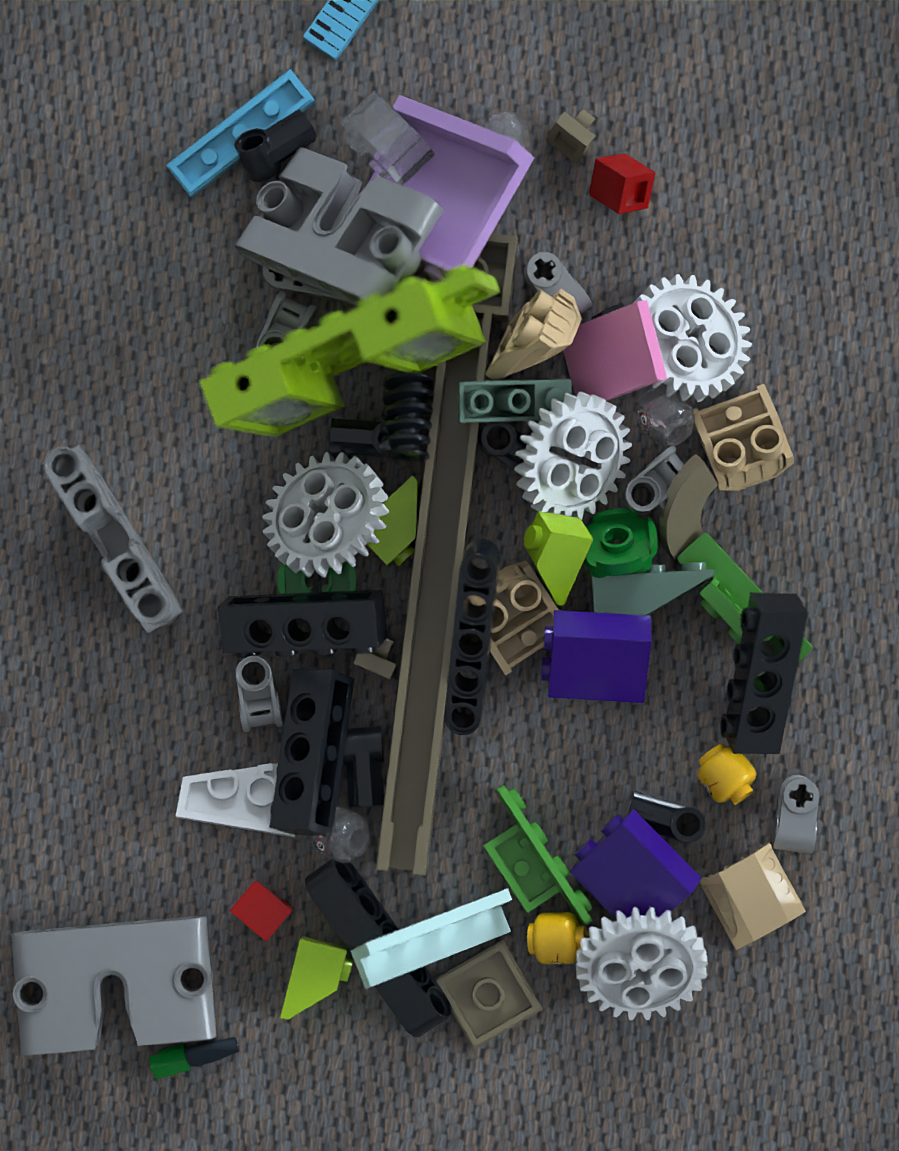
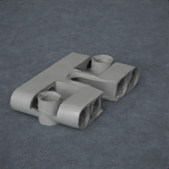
[235,147,443,306]
[44,444,183,633]
[11,916,217,1055]

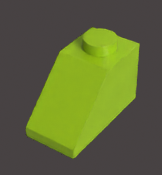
[366,476,418,567]
[523,511,593,606]
[280,936,353,1020]

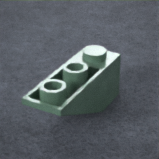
[457,378,572,423]
[592,562,715,616]

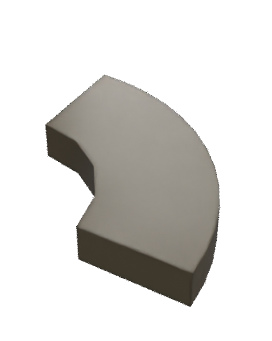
[659,454,718,559]

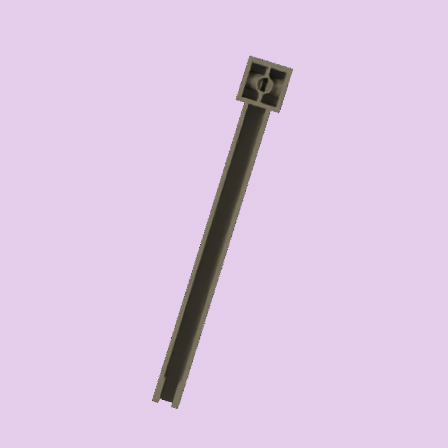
[376,234,518,876]

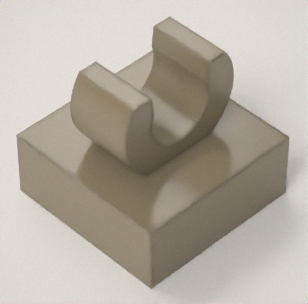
[546,109,595,164]
[353,638,397,679]

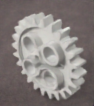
[634,274,752,402]
[514,392,632,520]
[262,452,389,578]
[576,907,708,1020]

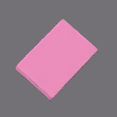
[563,300,667,401]

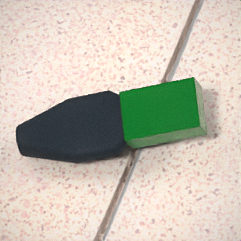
[148,1037,239,1080]

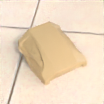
[485,289,582,380]
[689,384,794,491]
[467,560,558,676]
[699,842,806,950]

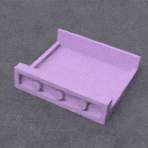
[367,95,534,281]

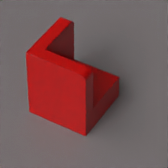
[589,154,656,214]
[230,881,294,942]

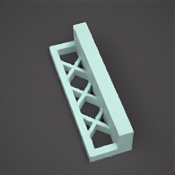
[351,889,512,989]

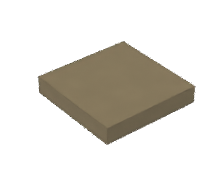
[434,939,543,1050]

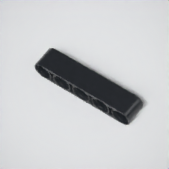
[445,539,500,735]
[305,855,452,1038]

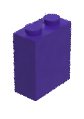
[541,610,651,703]
[570,809,701,920]

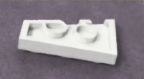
[176,763,295,838]

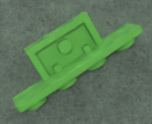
[677,532,812,661]
[482,785,592,925]

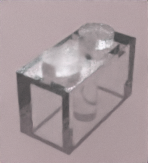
[340,90,435,185]

